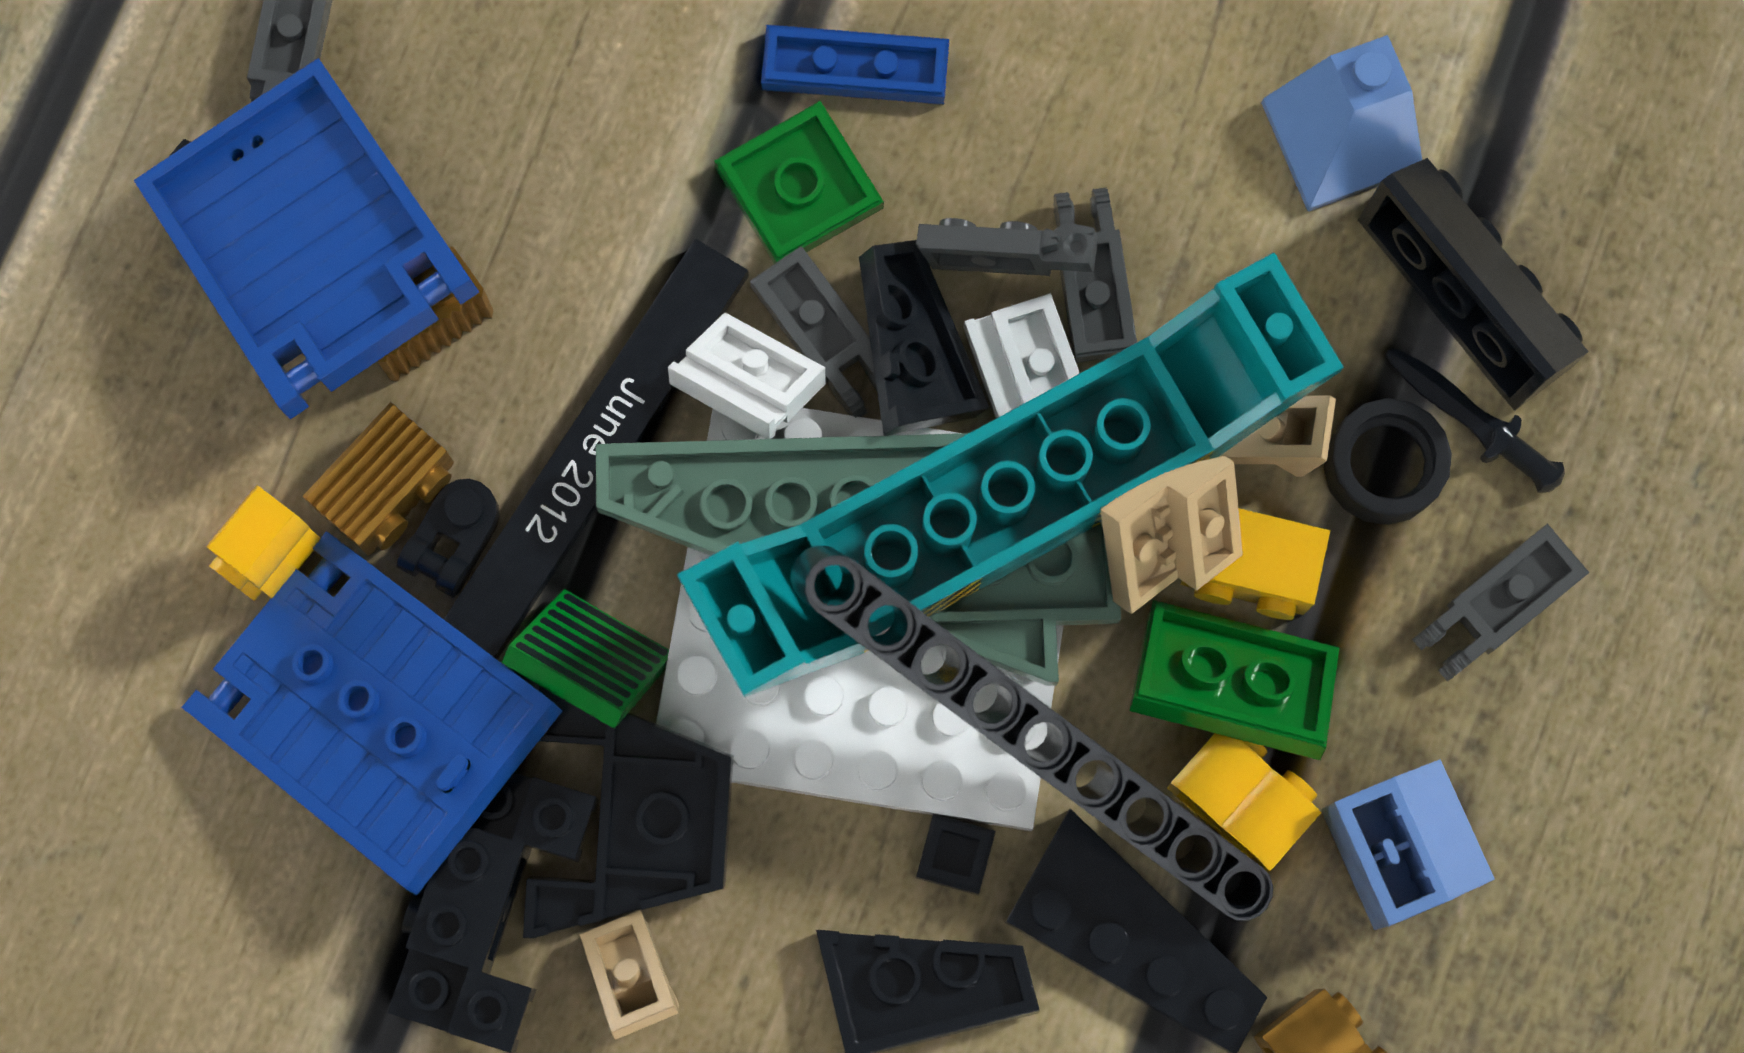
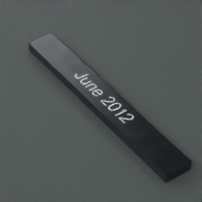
[444,238,749,660]

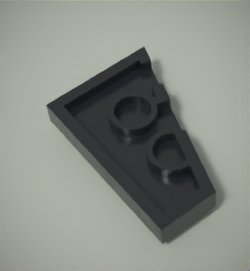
[859,240,990,436]
[816,929,1040,1053]

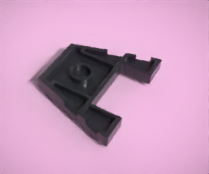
[523,685,734,939]

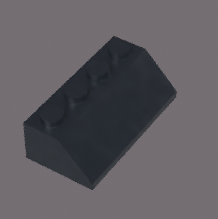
[1358,158,1589,411]

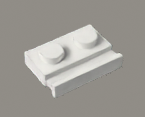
[964,293,1080,418]
[668,313,826,439]

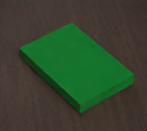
[1129,600,1339,760]

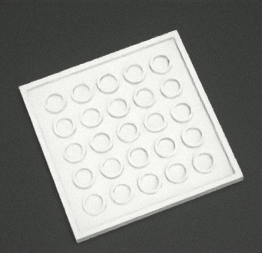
[656,408,1064,831]

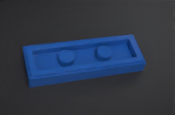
[761,25,949,104]

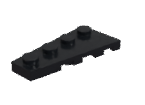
[1005,808,1267,1053]

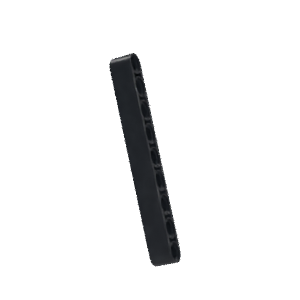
[791,545,1273,921]

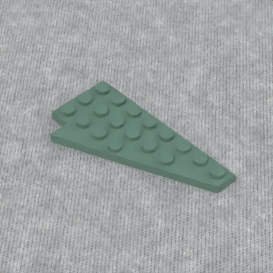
[596,433,1121,686]

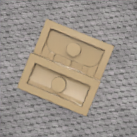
[1100,456,1243,614]

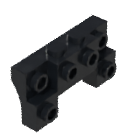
[388,773,599,1053]

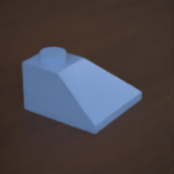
[1261,35,1422,212]

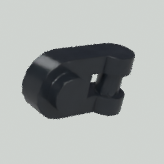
[397,479,500,597]

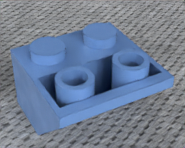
[1321,759,1495,930]

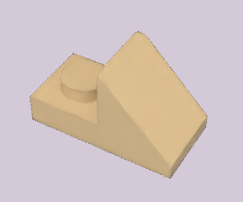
[1219,395,1336,477]
[580,909,679,1040]

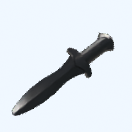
[1386,348,1565,493]

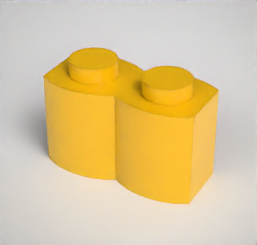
[206,485,321,602]
[1167,733,1322,873]

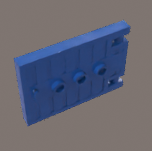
[134,58,479,420]
[181,531,562,896]

